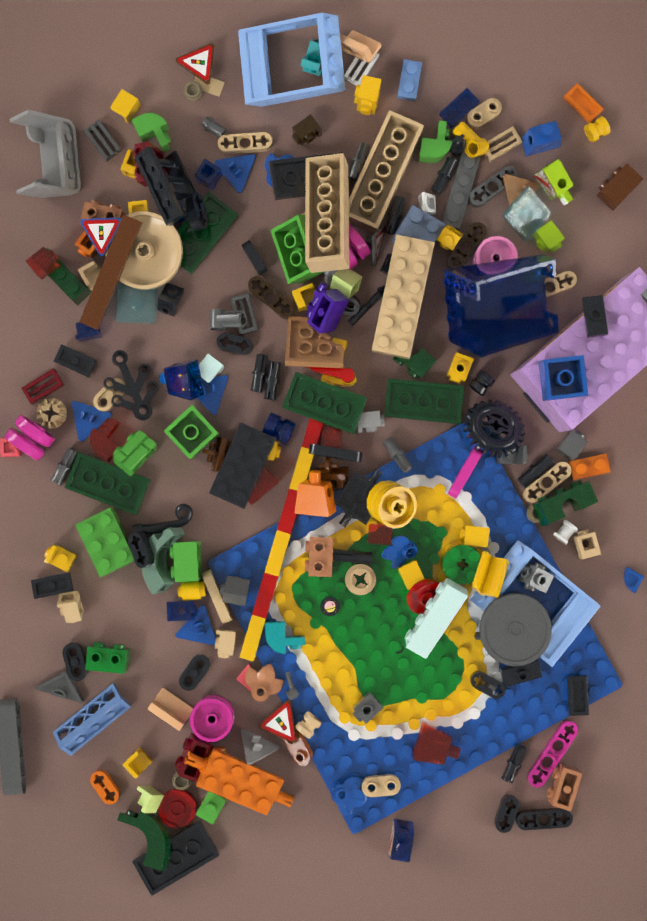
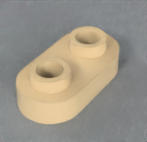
[467,98,502,129]
[93,378,127,412]
[362,774,401,797]

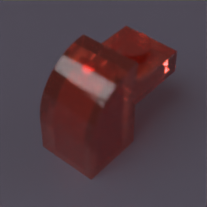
[89,417,121,463]

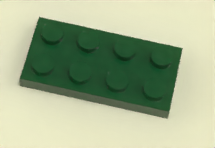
[177,192,239,275]
[282,372,368,434]
[384,378,464,425]
[64,452,151,515]

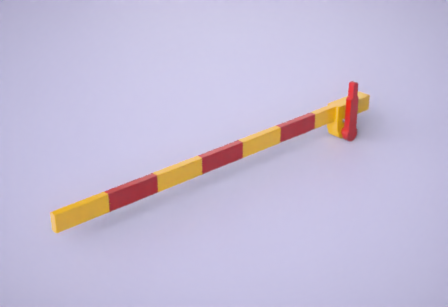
[240,337,357,661]

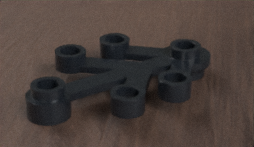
[103,350,159,421]

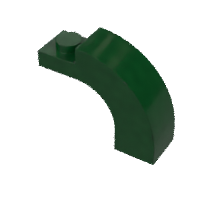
[117,810,171,871]

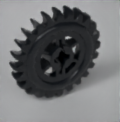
[463,400,525,458]

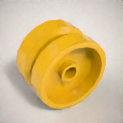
[367,480,417,528]

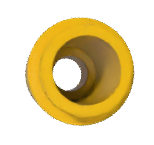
[177,580,206,601]

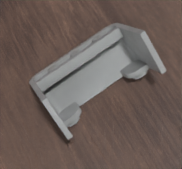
[9,110,81,198]

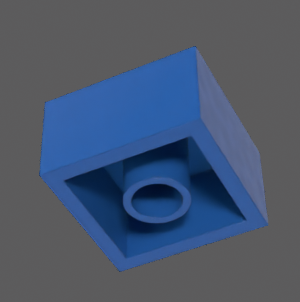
[538,355,588,401]

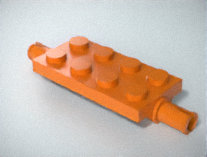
[184,748,294,815]

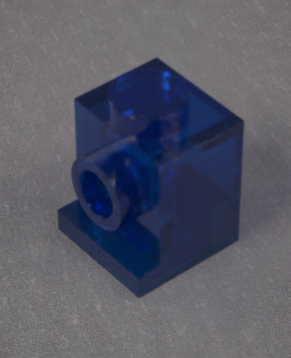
[167,601,197,621]

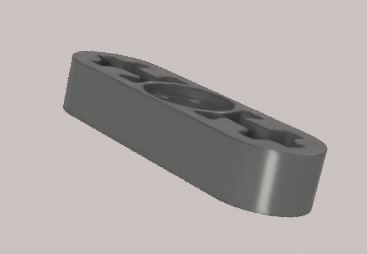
[469,166,517,207]

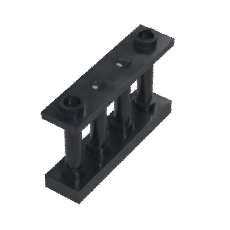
[134,146,208,226]

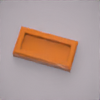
[563,83,604,123]

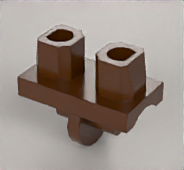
[203,437,232,472]
[315,457,349,488]

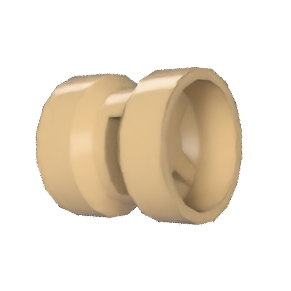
[295,711,322,739]

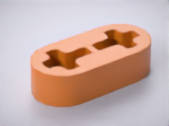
[90,769,120,805]

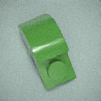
[131,113,171,152]
[419,121,452,163]

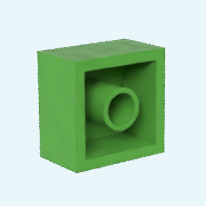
[164,405,220,460]
[170,541,202,582]

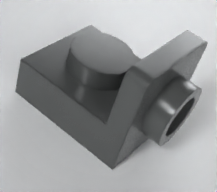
[496,445,528,465]

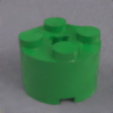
[441,545,481,584]

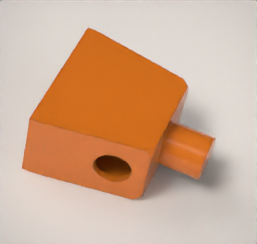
[295,470,336,517]

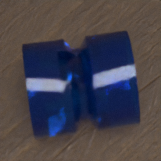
[262,412,296,446]

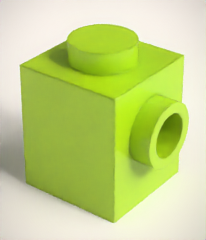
[533,220,565,254]

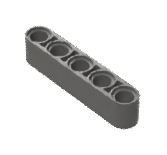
[0,698,26,796]

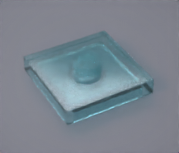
[502,187,551,242]
[116,284,157,324]

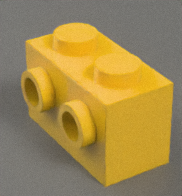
[354,75,382,115]

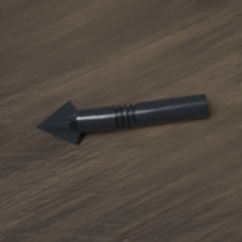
[348,285,385,326]

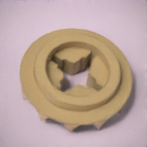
[36,398,67,429]
[345,564,376,595]

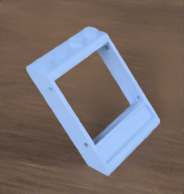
[238,13,346,107]
[470,540,601,667]

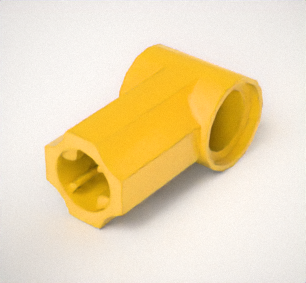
[453,122,489,158]

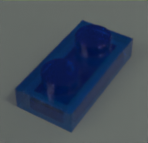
[439,88,480,129]

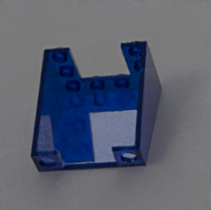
[443,254,559,357]

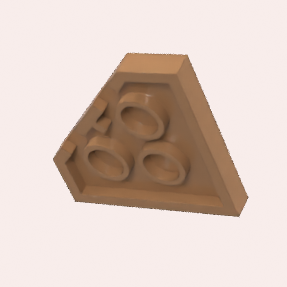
[285,316,344,368]

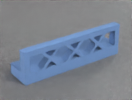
[53,683,131,756]

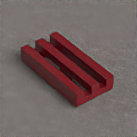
[21,368,65,405]

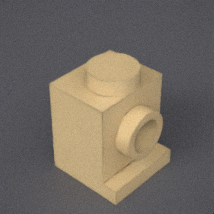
[573,529,601,559]
[57,591,83,623]
[215,628,237,658]

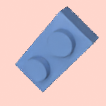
[397,59,422,101]

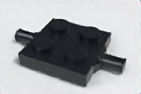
[335,469,382,528]

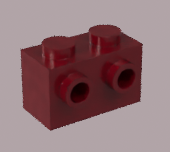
[175,732,212,782]

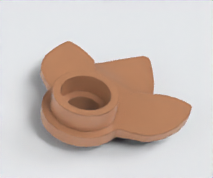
[245,664,283,702]

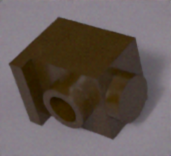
[292,114,322,146]

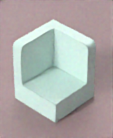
[199,354,225,383]

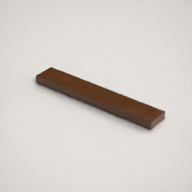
[79,214,142,330]

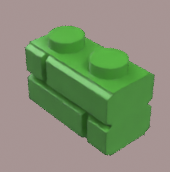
[113,430,157,476]

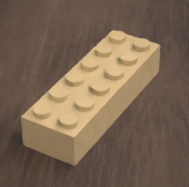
[349,110,424,233]
[305,153,349,273]
[372,235,435,360]

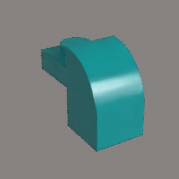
[300,38,322,76]
[265,621,305,654]

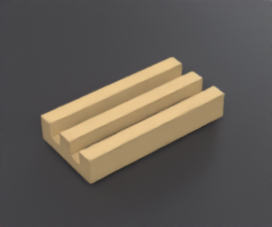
[485,126,523,162]

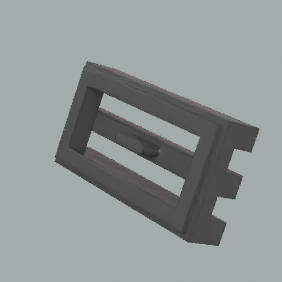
[84,119,121,162]
[230,293,259,335]

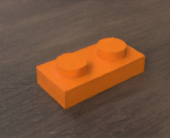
[568,454,611,481]

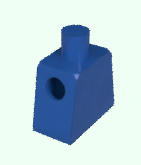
[521,121,562,157]

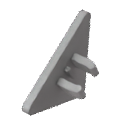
[240,729,279,765]

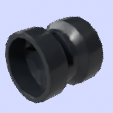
[468,370,495,396]

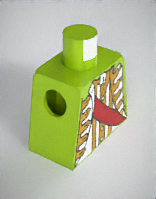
[533,159,574,205]

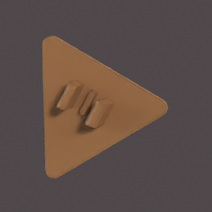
[503,174,540,215]

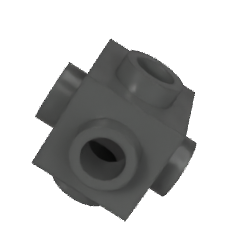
[518,562,554,593]

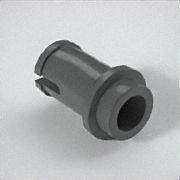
[201,116,227,138]

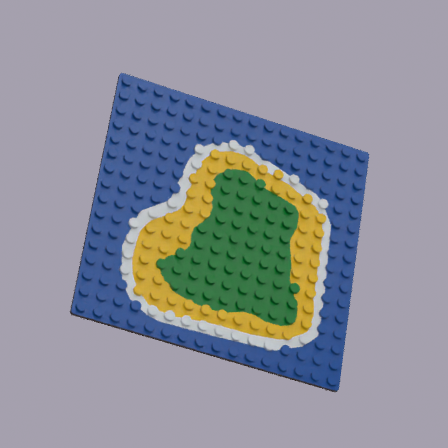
[208,423,622,834]

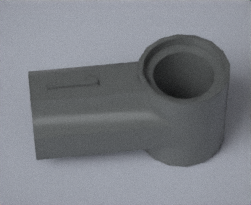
[209,309,247,331]

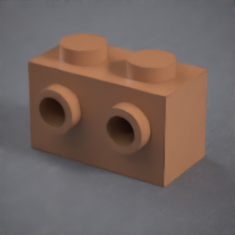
[80,201,125,229]
[305,537,333,577]
[547,763,583,811]

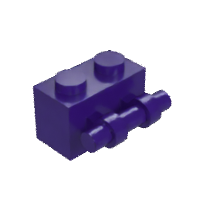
[306,282,350,334]

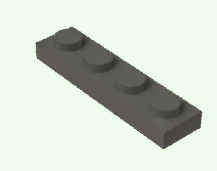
[442,152,480,231]

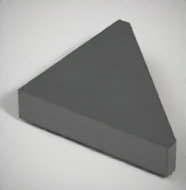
[35,670,84,703]

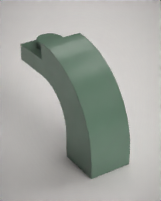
[142,527,185,595]

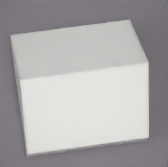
[418,192,436,215]

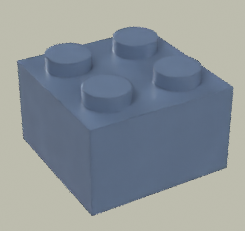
[392,205,446,245]

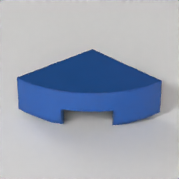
[624,567,644,593]

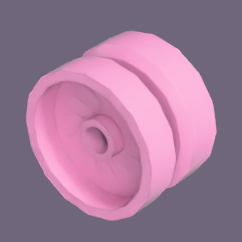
[472,236,518,283]

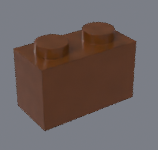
[597,164,643,211]

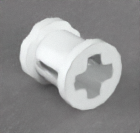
[553,520,578,545]

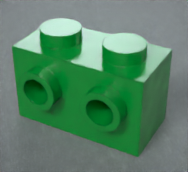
[85,642,130,674]

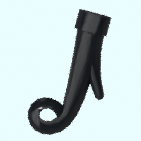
[132,504,193,537]

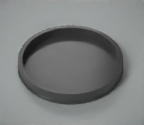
[479,593,552,666]

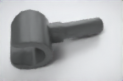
[285,672,299,700]

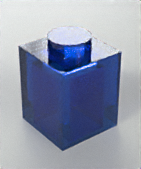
[195,159,223,191]

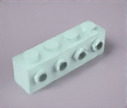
[404,578,468,659]

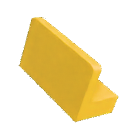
[472,551,509,598]

